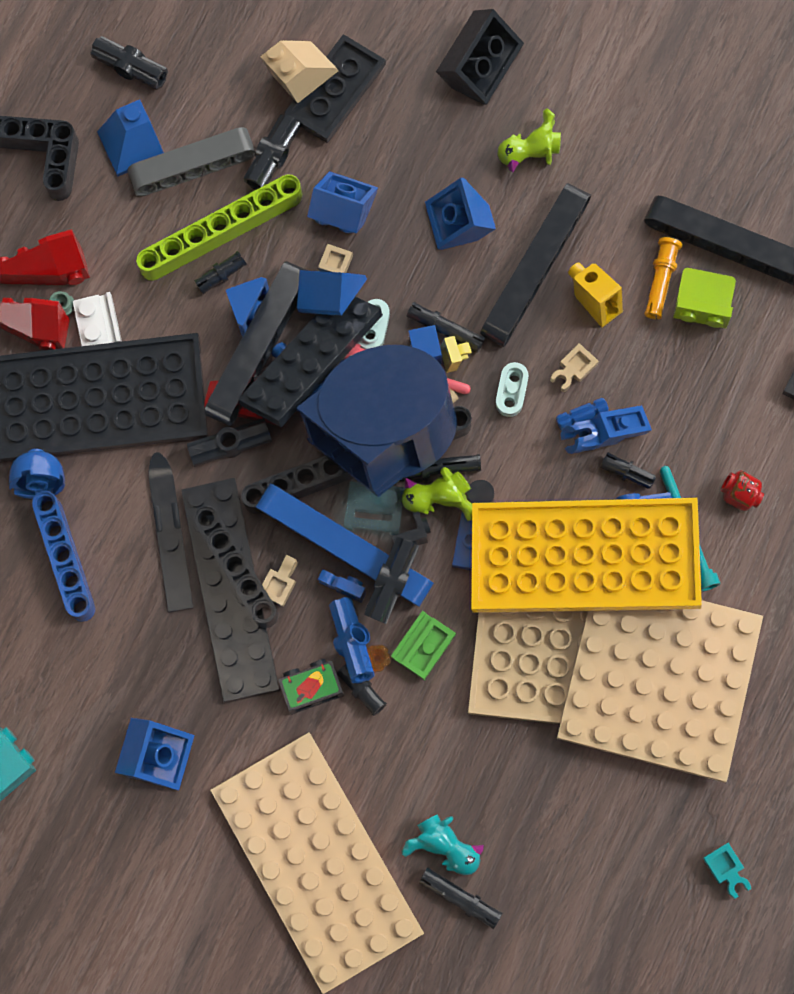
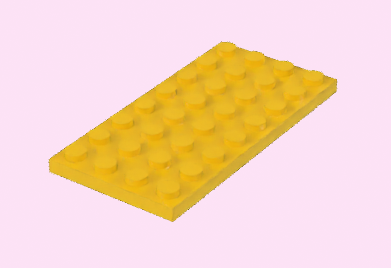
[471,498,702,613]

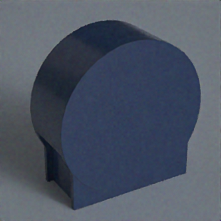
[297,345,457,497]

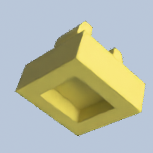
[440,336,472,373]

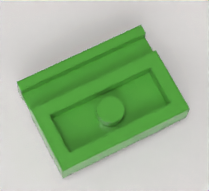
[391,610,456,681]

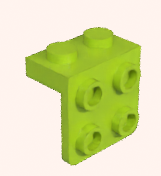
[673,268,736,329]

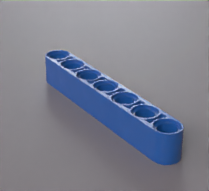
[256,483,434,607]

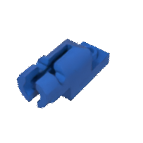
[560,405,652,454]

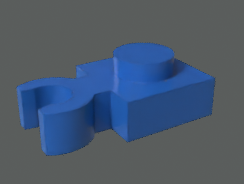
[318,570,366,603]

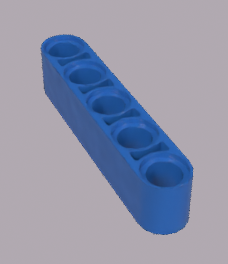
[32,491,95,622]

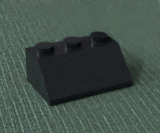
[436,9,524,105]

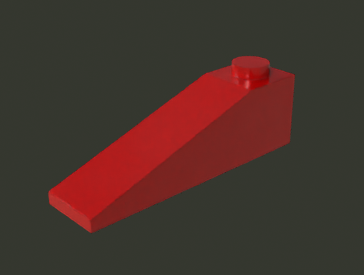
[0,229,90,285]
[0,298,70,350]

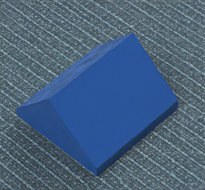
[297,270,367,315]
[226,277,269,338]

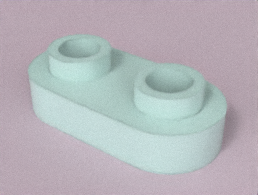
[358,299,390,349]
[496,362,528,417]

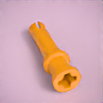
[644,237,682,320]

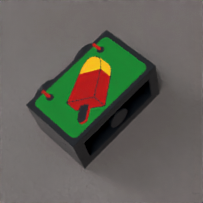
[278,659,344,715]

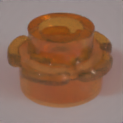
[367,644,391,672]

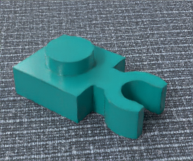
[703,843,751,899]

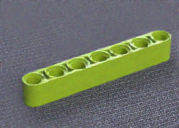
[136,175,302,281]

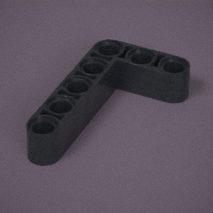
[0,116,79,201]

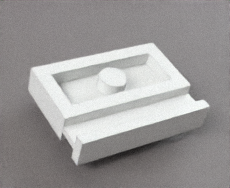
[73,292,122,346]

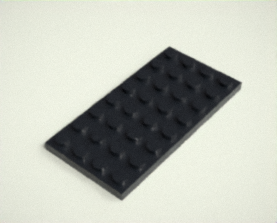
[0,333,208,462]

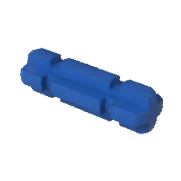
[556,398,609,430]

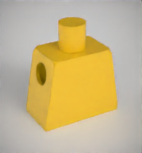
[568,263,623,327]

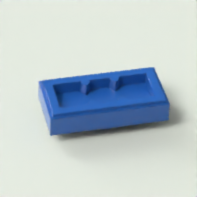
[452,512,472,570]

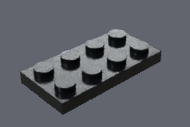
[284,34,386,143]

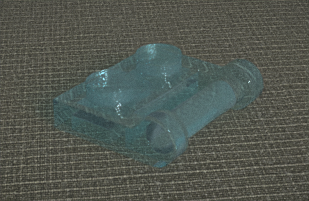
[344,481,404,535]

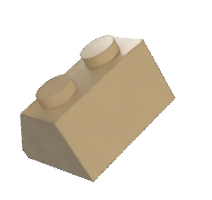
[260,41,338,103]

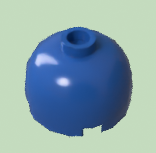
[9,449,65,499]

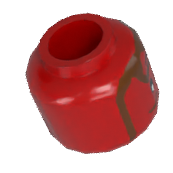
[720,470,764,511]

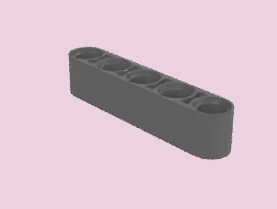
[127,127,256,196]

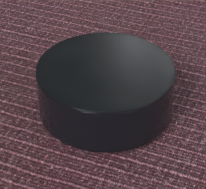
[467,480,494,503]

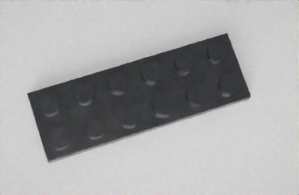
[238,296,383,427]

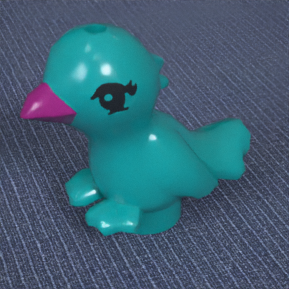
[402,814,484,875]

